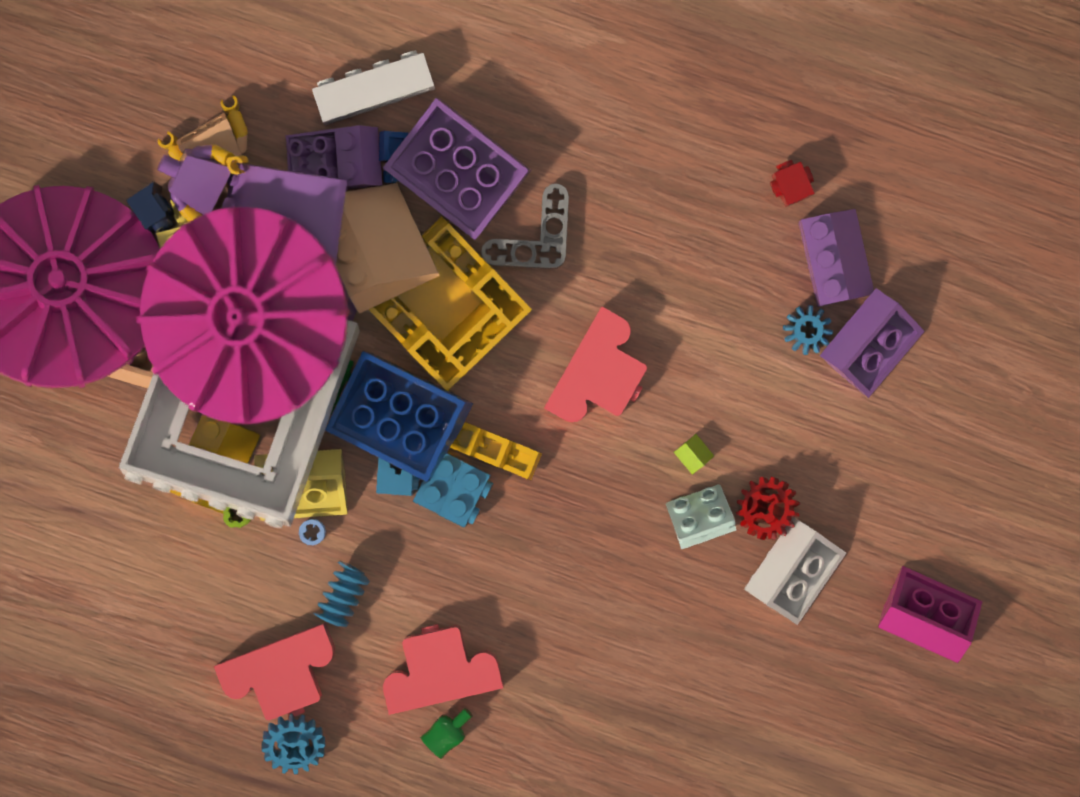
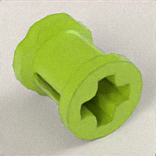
[223,507,251,528]

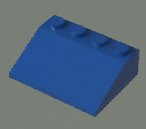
[325,351,473,482]

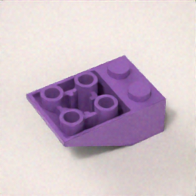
[286,125,382,189]

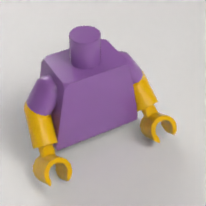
[157,144,248,222]

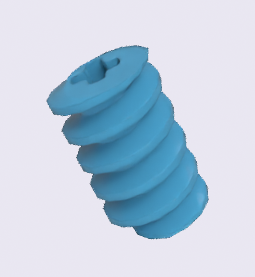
[313,561,370,627]

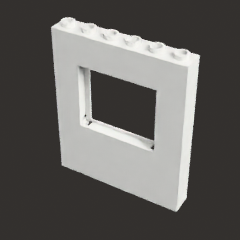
[119,320,360,528]

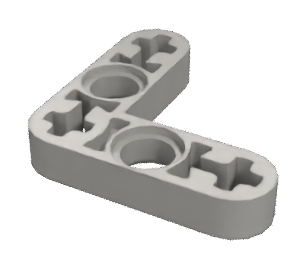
[481,184,569,269]

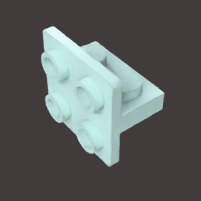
[666,484,736,549]

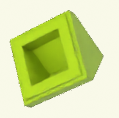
[674,434,714,474]

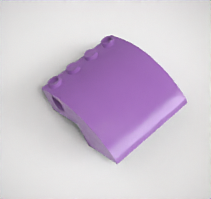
[222,163,347,265]

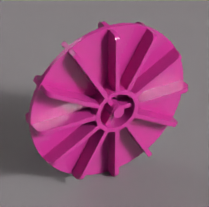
[0,185,160,388]
[137,207,350,424]

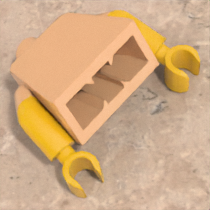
[158,95,248,188]

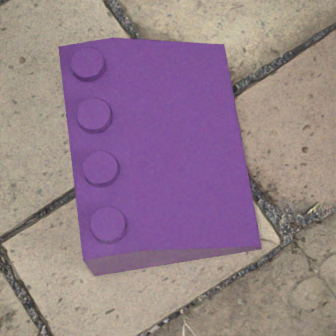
[383,98,532,240]

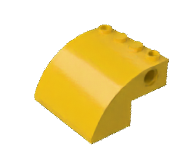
[368,216,532,391]

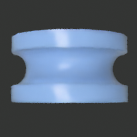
[299,519,326,546]

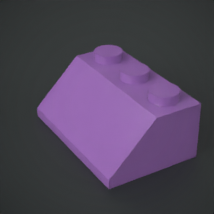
[798,209,874,307]
[820,288,924,398]

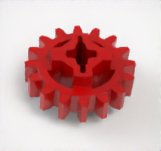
[736,476,800,540]

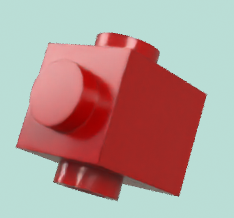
[770,160,815,207]

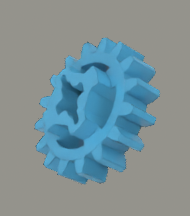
[262,714,325,774]

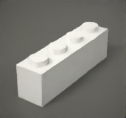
[312,50,435,125]

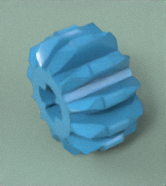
[783,305,833,355]

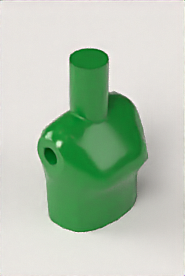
[420,708,473,759]

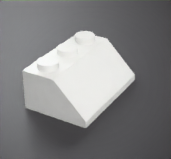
[744,517,846,625]

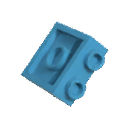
[413,453,493,528]

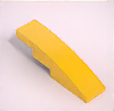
[450,422,542,480]

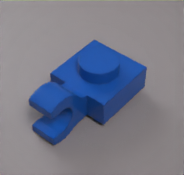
[379,131,409,183]

